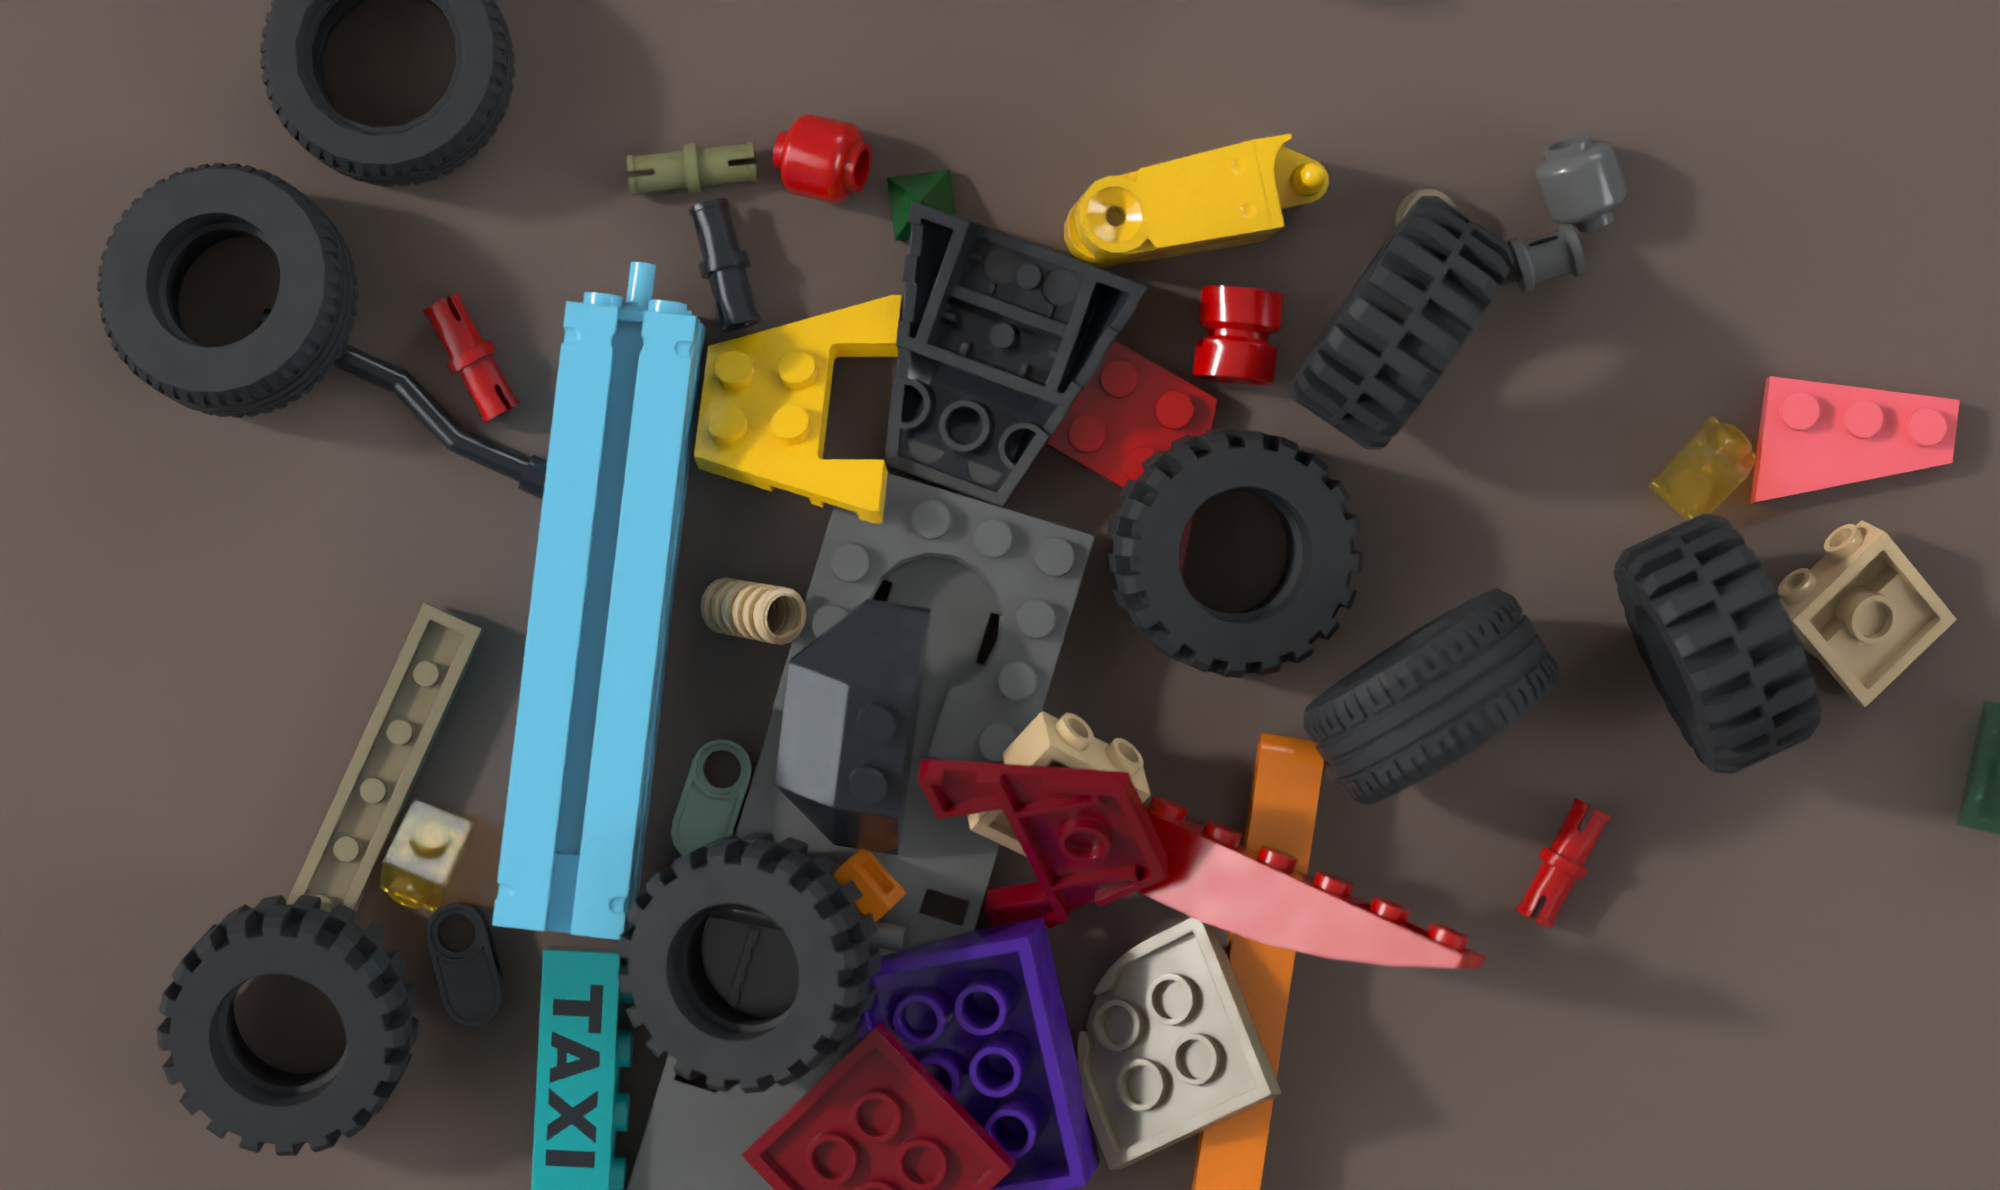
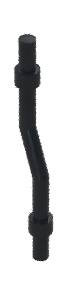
[256,308,547,499]

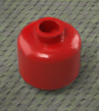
[773,114,872,203]

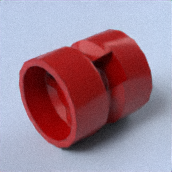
[1192,285,1284,386]

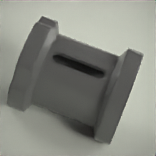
[1507,224,1586,293]

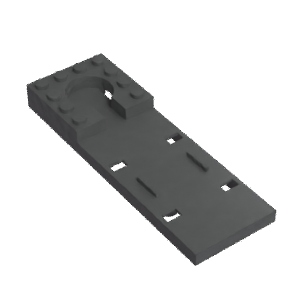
[627,473,1095,1190]

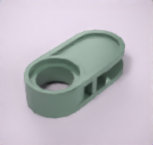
[671,739,754,856]

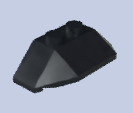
[774,599,931,855]

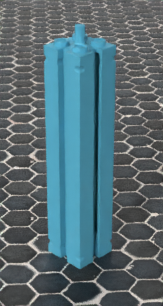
[492,262,706,940]

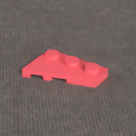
[1750,376,1960,504]

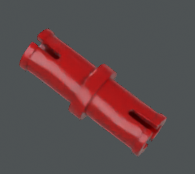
[422,292,521,423]
[1515,797,1612,929]

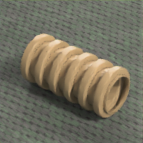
[700,577,807,645]

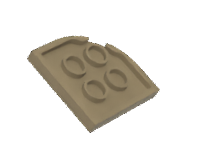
[1077,917,1282,1170]

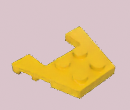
[694,295,904,523]

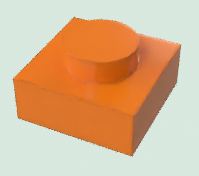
[833,848,907,923]

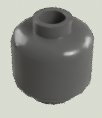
[1535,132,1628,232]

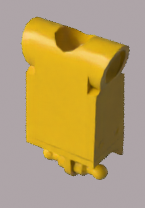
[1064,133,1329,268]

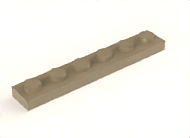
[286,603,485,922]

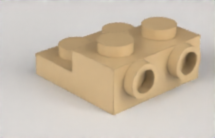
[1778,520,1957,707]
[967,711,1151,856]

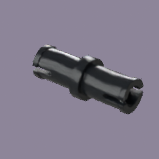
[688,198,761,332]

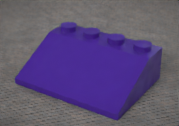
[857,917,1100,1190]

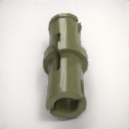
[627,141,758,196]

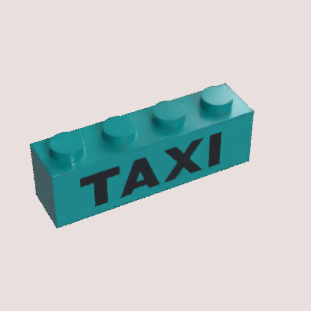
[531,946,634,1190]

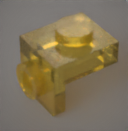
[1649,416,1757,520]
[379,799,473,912]

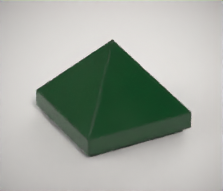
[887,169,956,241]

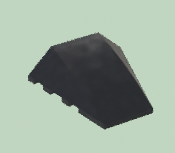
[884,200,1151,508]

